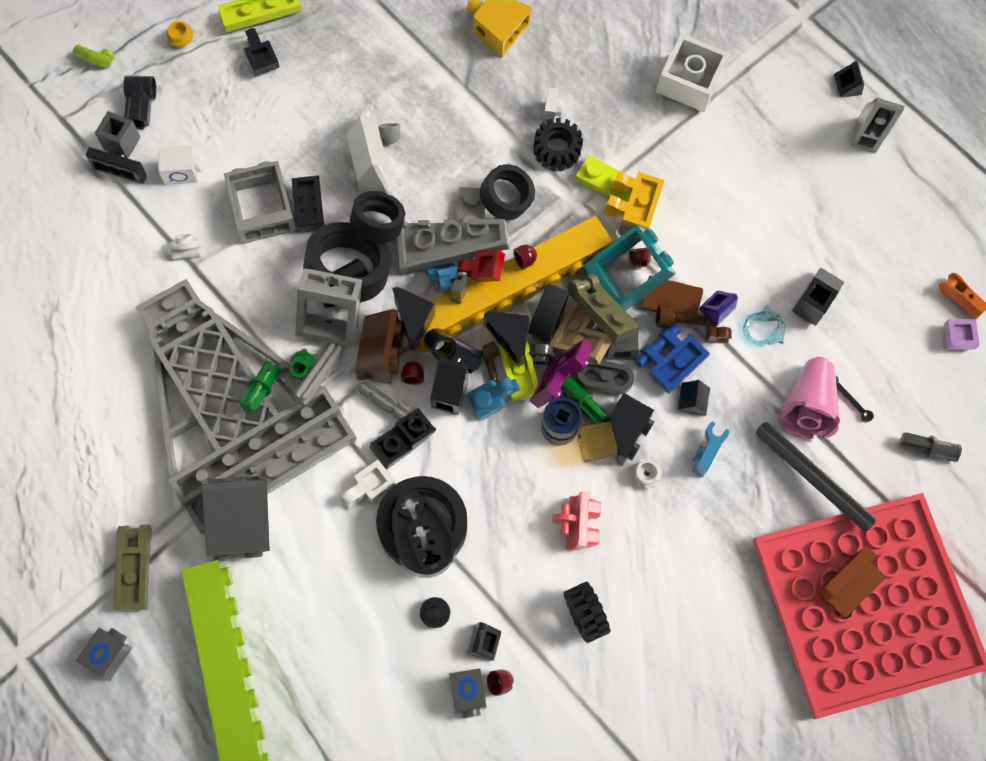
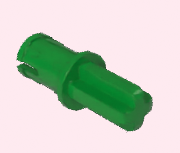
[289,348,314,378]
[240,361,281,413]
[560,377,609,427]

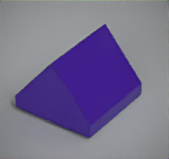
[699,290,738,326]

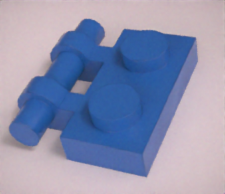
[634,323,710,394]

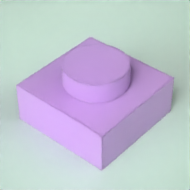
[944,319,980,350]

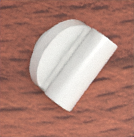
[170,234,202,259]

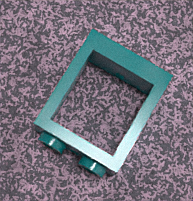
[583,224,676,311]

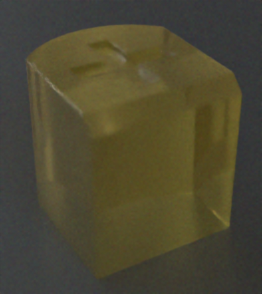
[577,421,617,463]

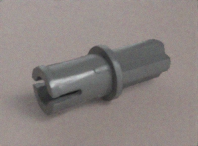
[899,432,962,462]

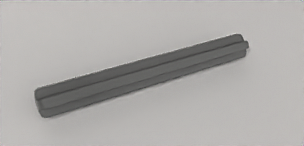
[756,422,877,532]

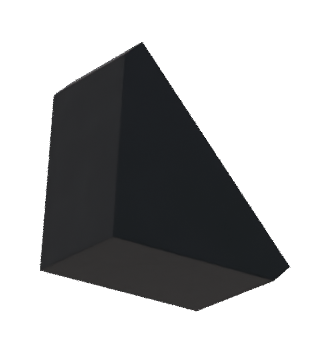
[392,287,435,351]
[483,311,529,367]

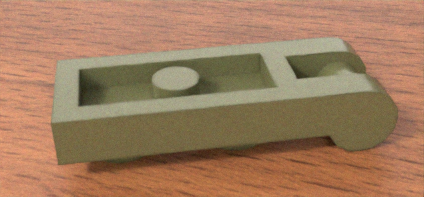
[567,274,640,343]
[113,524,152,612]

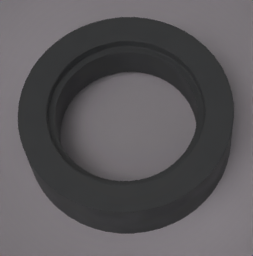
[303,222,392,303]
[376,476,467,569]

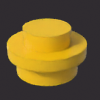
[166,21,194,47]

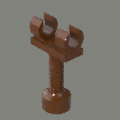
[655,305,732,343]

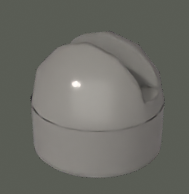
[378,123,401,144]

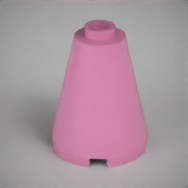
[779,357,840,439]

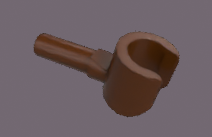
[481,341,500,383]

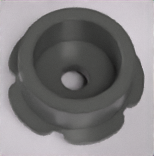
[529,343,555,365]

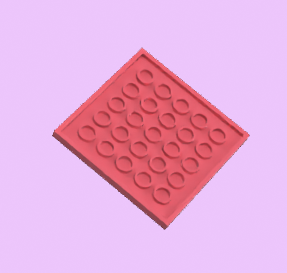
[753,493,986,719]

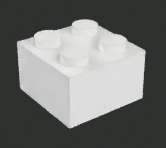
[656,34,730,112]

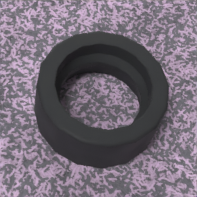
[480,164,535,220]
[349,191,406,244]
[528,284,570,341]

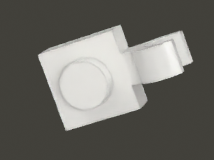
[341,459,395,509]

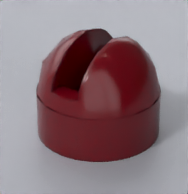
[513,245,537,270]
[628,247,651,268]
[401,361,425,385]
[487,669,514,696]

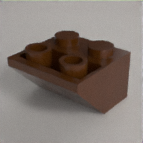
[355,309,404,384]

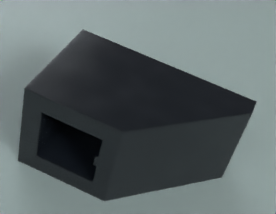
[792,267,844,326]
[430,356,469,415]
[606,393,655,466]

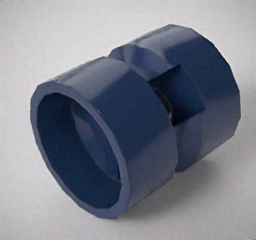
[541,397,582,446]

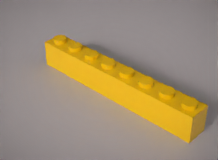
[399,215,613,354]

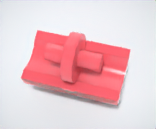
[552,491,601,551]

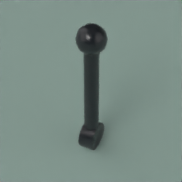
[835,375,874,423]

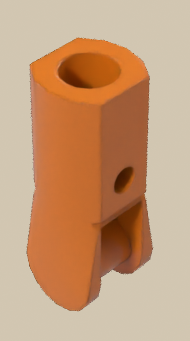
[938,272,986,319]

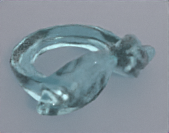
[743,305,786,347]

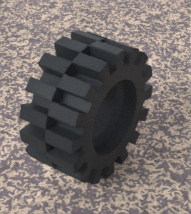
[533,118,583,171]
[563,581,611,643]

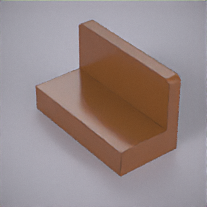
[817,546,885,618]

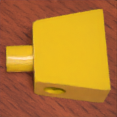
[466,0,532,57]

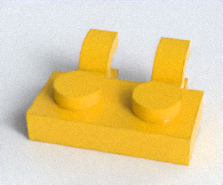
[603,171,665,229]

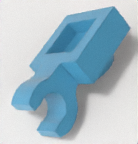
[426,262,458,292]
[467,377,520,420]
[692,421,729,477]

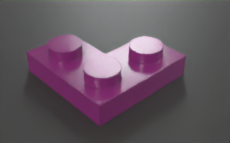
[530,339,593,408]

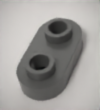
[576,360,634,395]

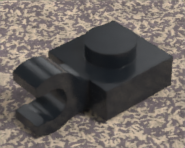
[244,27,280,76]

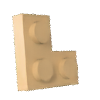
[549,301,612,364]

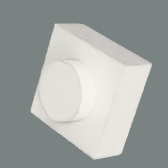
[543,88,563,125]

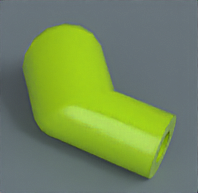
[72,44,115,68]

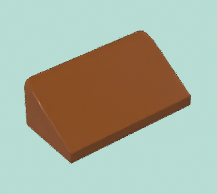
[641,276,704,314]

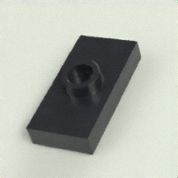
[85,147,147,184]
[291,175,325,232]

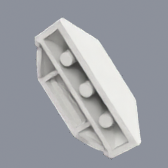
[343,104,396,198]

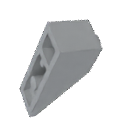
[851,98,905,153]

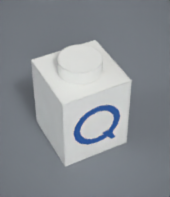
[158,145,202,185]

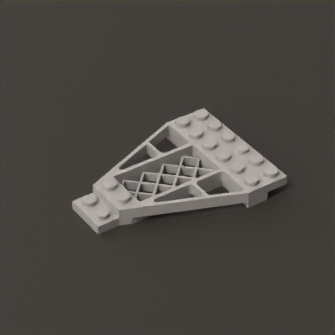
[136,278,357,534]

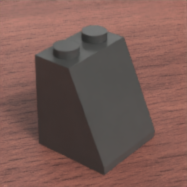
[202,475,270,561]

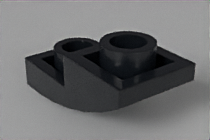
[369,408,436,469]

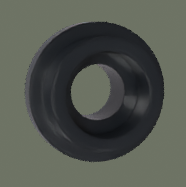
[420,597,451,629]

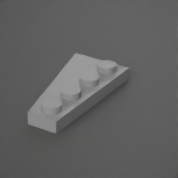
[397,219,510,274]

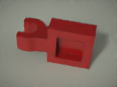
[457,250,505,283]

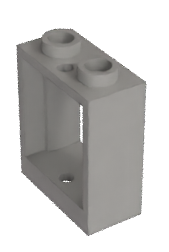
[223,161,297,244]
[295,268,362,347]

